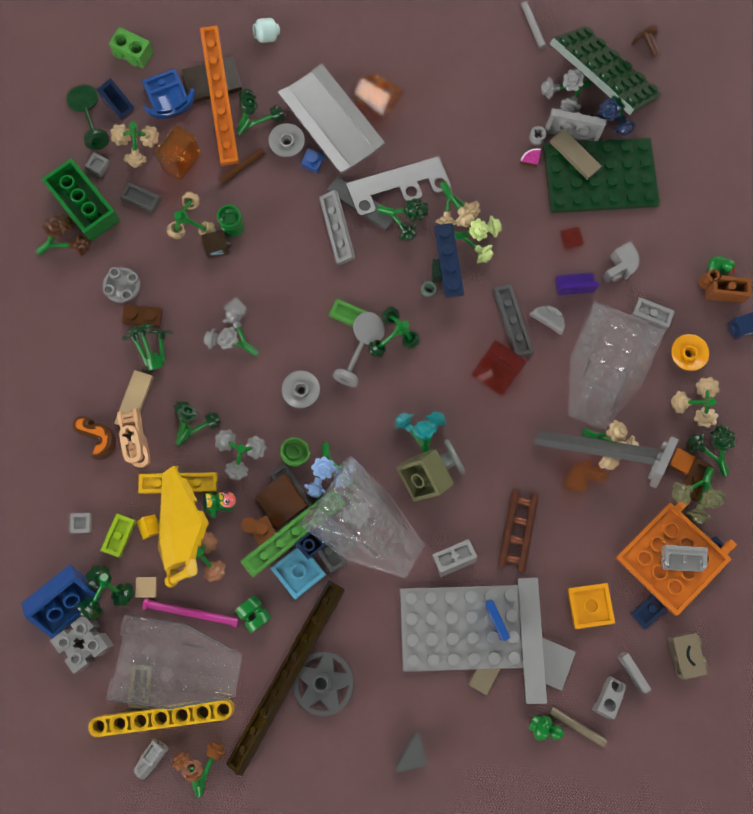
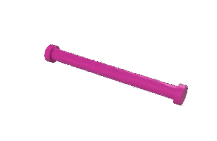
[142,598,240,628]

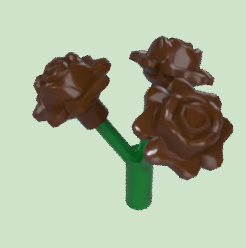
[36,213,90,257]

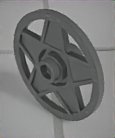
[294,652,354,716]

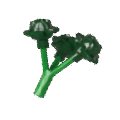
[377,198,428,242]
[686,425,737,476]

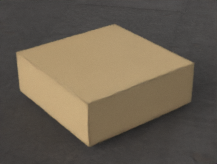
[135,577,158,598]

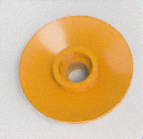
[671,334,709,371]

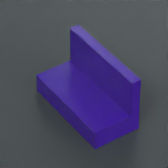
[555,273,600,295]

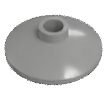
[269,123,305,157]
[282,371,320,408]

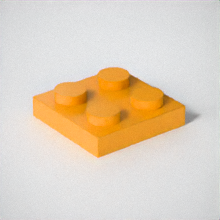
[567,583,615,629]

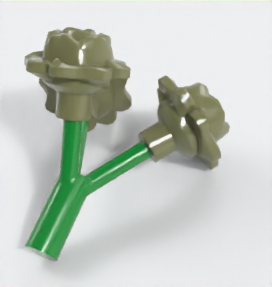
[672,467,726,524]

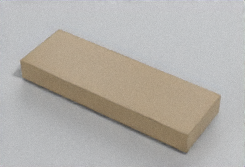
[114,370,154,426]

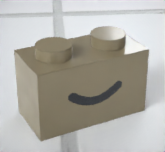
[667,632,708,679]

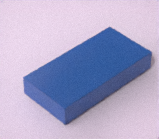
[483,600,510,641]

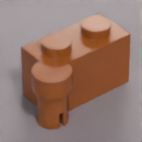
[698,269,752,304]
[241,515,287,554]

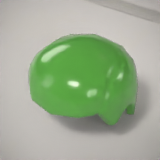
[280,437,310,467]

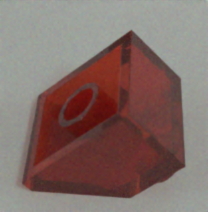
[471,340,527,396]

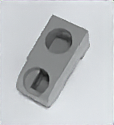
[592,676,626,719]

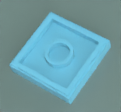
[271,548,326,600]

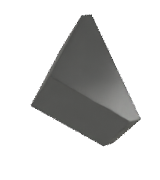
[394,730,427,773]

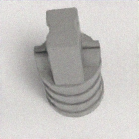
[134,738,168,780]

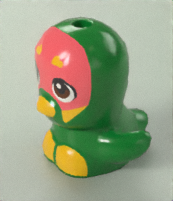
[203,491,236,518]

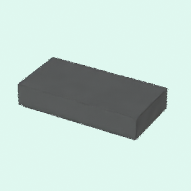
[120,182,162,214]

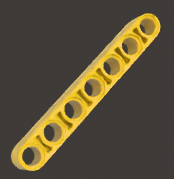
[88,698,235,737]

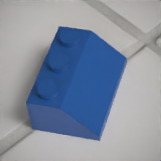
[21,564,100,638]

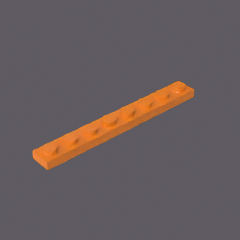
[200,25,239,166]

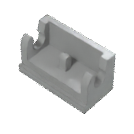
[432,539,477,577]
[661,545,708,572]

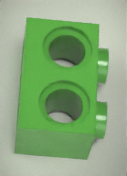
[108,27,154,68]

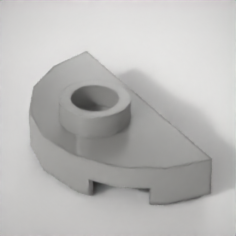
[530,306,565,335]

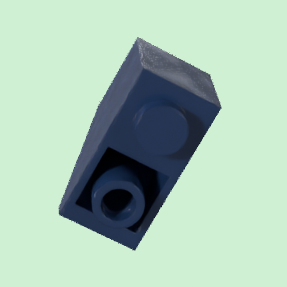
[295,518,339,560]

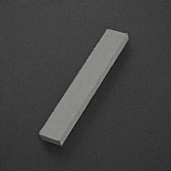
[518,578,547,704]

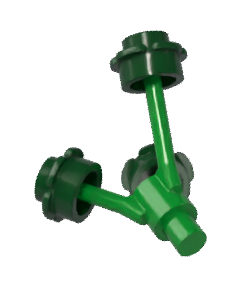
[236,89,284,136]
[369,306,420,358]
[173,402,221,446]

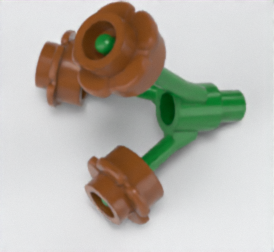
[171,741,226,797]

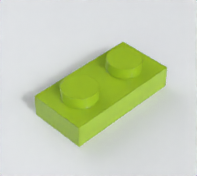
[100,513,136,558]

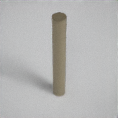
[549,707,607,747]

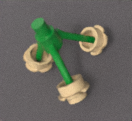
[167,191,216,239]

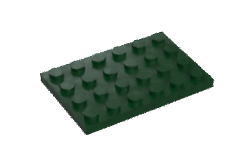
[550,26,662,115]
[543,138,660,213]

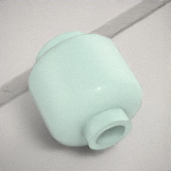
[253,18,280,43]

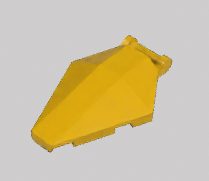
[158,466,209,588]

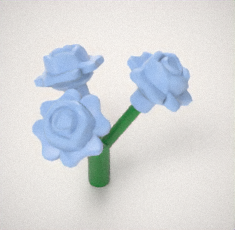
[304,442,354,498]

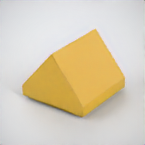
[137,514,159,540]

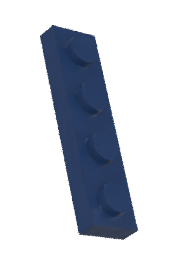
[434,223,464,298]

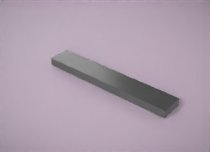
[534,430,658,464]
[269,463,348,573]

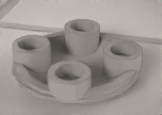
[103,267,140,303]

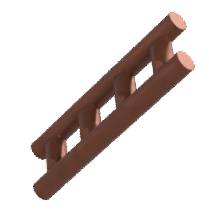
[498,489,539,572]

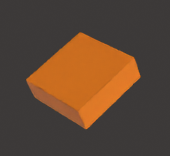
[668,448,695,475]

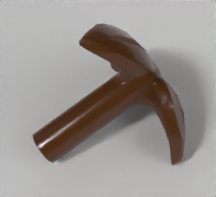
[631,25,660,57]

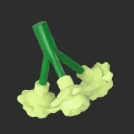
[454,216,502,264]

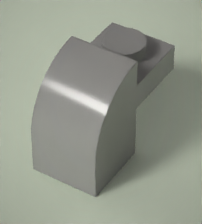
[603,241,639,283]

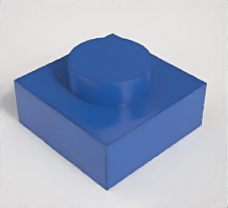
[301,148,325,173]

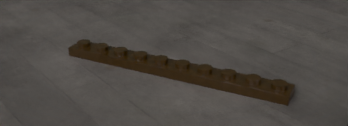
[226,580,345,776]

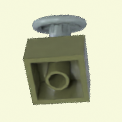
[395,439,465,502]

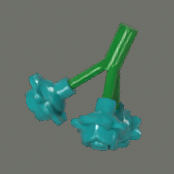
[394,411,447,453]

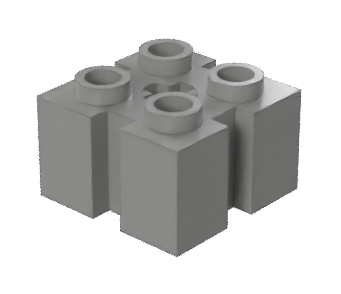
[50,616,115,674]

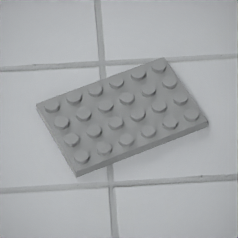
[400,585,524,672]

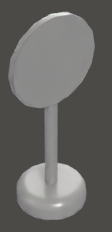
[332,312,385,387]

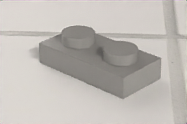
[631,297,675,330]

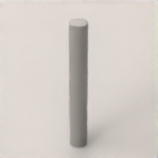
[521,1,546,49]

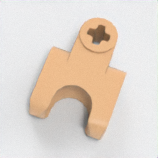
[117,407,150,468]

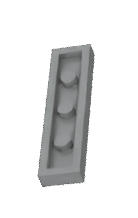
[319,190,355,265]

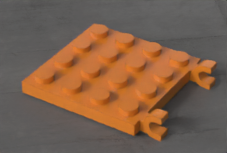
[615,502,737,616]

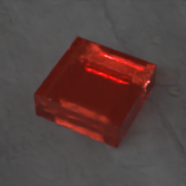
[560,226,584,250]

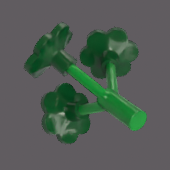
[77,565,134,620]

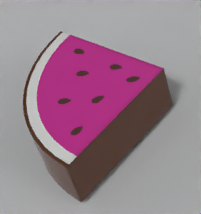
[519,148,541,168]

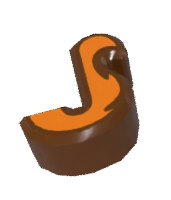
[72,416,116,460]

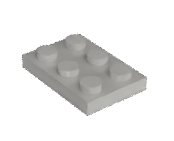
[545,108,606,142]
[648,436,679,488]

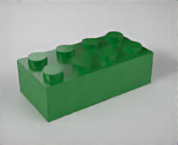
[41,158,121,242]

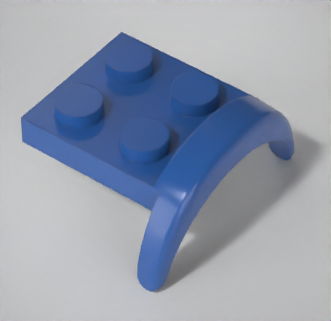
[142,68,195,119]

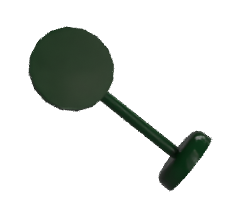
[66,85,110,150]

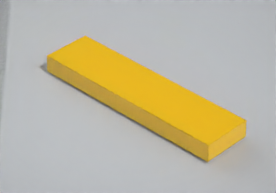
[138,472,218,494]

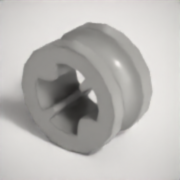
[529,126,546,145]

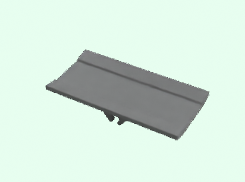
[278,63,385,174]

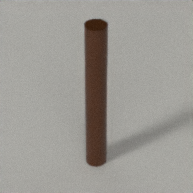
[218,148,265,185]

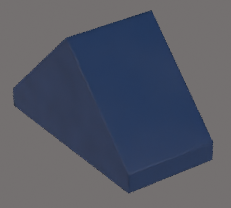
[97,78,134,119]

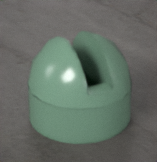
[421,281,437,297]

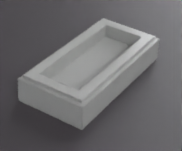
[617,652,652,693]

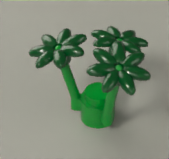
[121,323,174,370]

